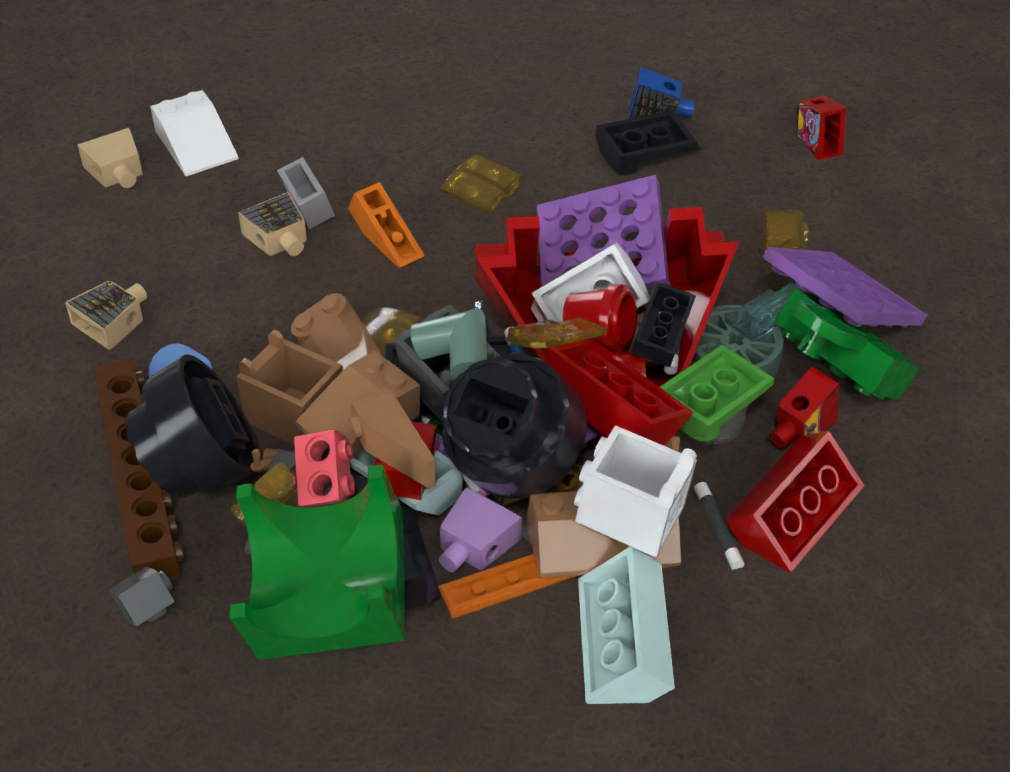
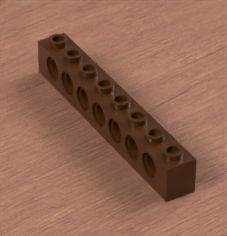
[93,359,185,579]

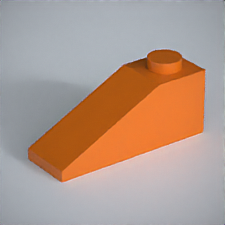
[348,182,425,269]

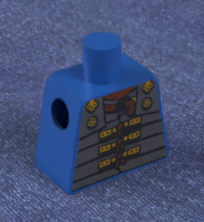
[628,67,695,119]

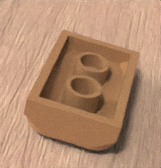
[291,293,384,370]

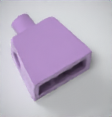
[439,487,522,572]

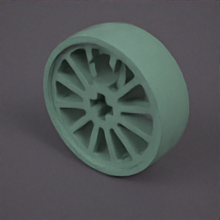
[689,305,784,378]

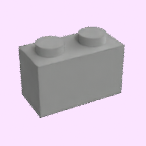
[277,157,335,229]

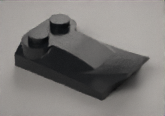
[595,111,702,174]
[401,505,441,610]

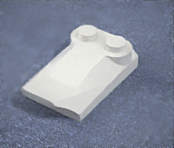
[531,242,650,345]

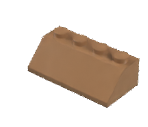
[526,491,681,578]

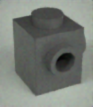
[108,566,175,627]

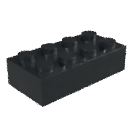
[630,282,696,367]

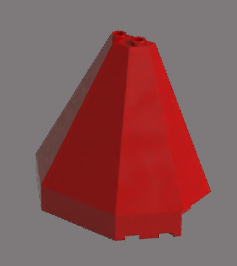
[475,207,739,447]

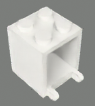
[574,425,697,557]

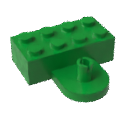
[774,289,921,400]

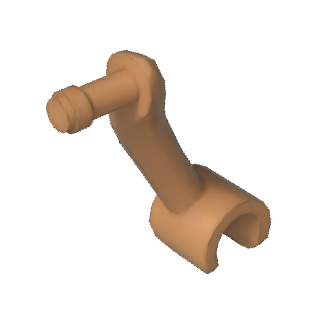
[250,448,278,472]

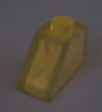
[763,209,809,270]

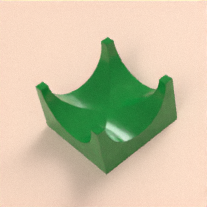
[230,465,405,659]

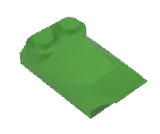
[660,345,775,441]

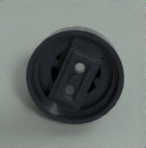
[442,353,587,499]
[124,354,259,495]

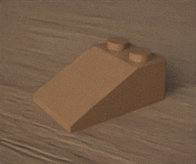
[295,350,420,455]

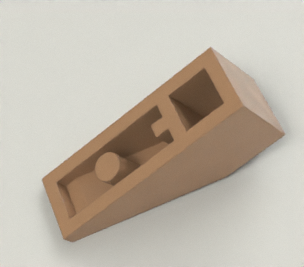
[348,390,436,488]

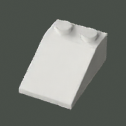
[150,90,238,176]

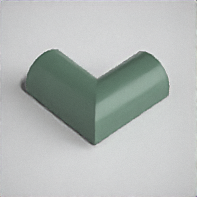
[410,308,488,380]

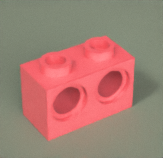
[294,429,355,507]

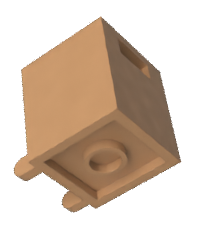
[236,330,343,445]

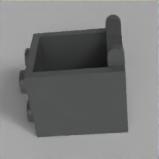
[395,304,500,422]

